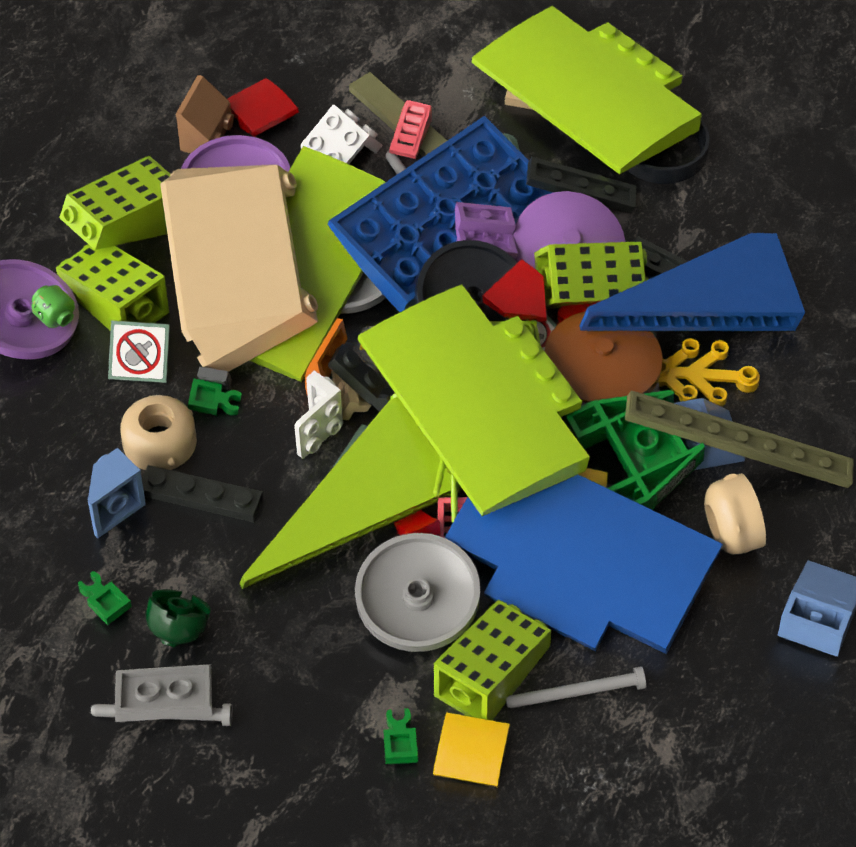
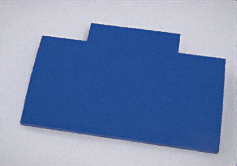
[328,116,554,312]
[445,475,723,655]

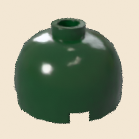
[146,589,210,647]

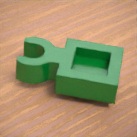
[187,378,242,415]
[78,571,132,625]
[383,708,418,764]

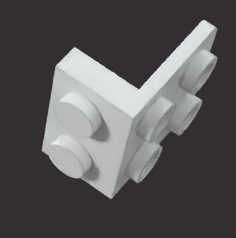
[301,104,383,164]
[295,370,343,459]

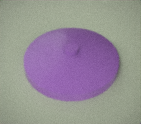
[181,135,290,172]
[513,191,625,269]
[0,259,79,359]

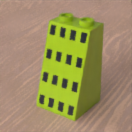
[59,156,170,250]
[534,242,649,309]
[56,244,169,331]
[434,599,551,721]

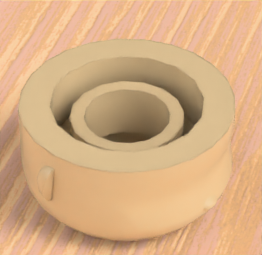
[120,395,197,470]
[704,473,766,555]

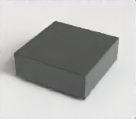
[197,367,232,390]

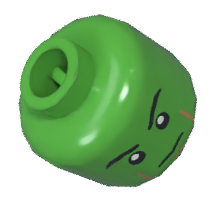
[32,285,75,328]

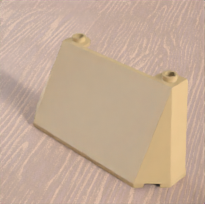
[160,165,318,372]

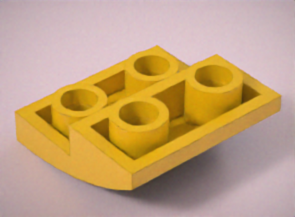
[433,712,510,787]

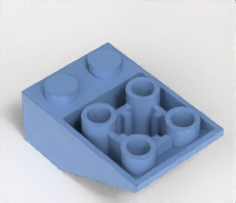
[778,560,856,657]

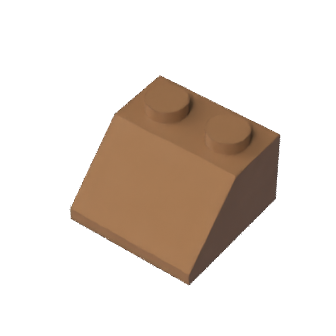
[176,75,234,153]

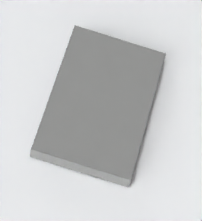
[114,664,212,722]

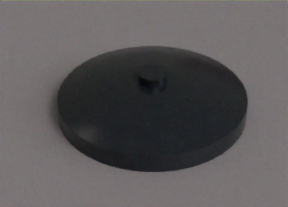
[415,240,527,321]

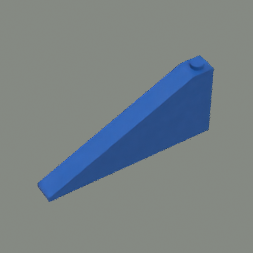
[579,233,805,331]

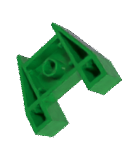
[564,390,705,510]

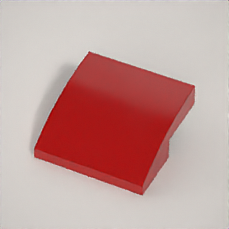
[227,78,299,137]

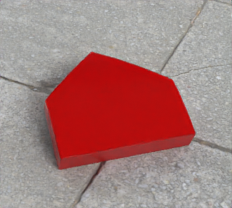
[482,259,547,322]

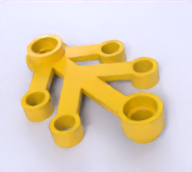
[658,338,760,407]

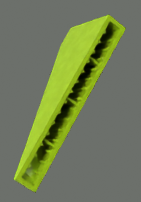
[240,394,462,589]

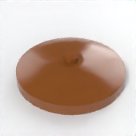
[544,311,663,403]

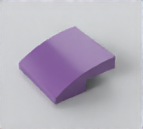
[455,202,518,260]

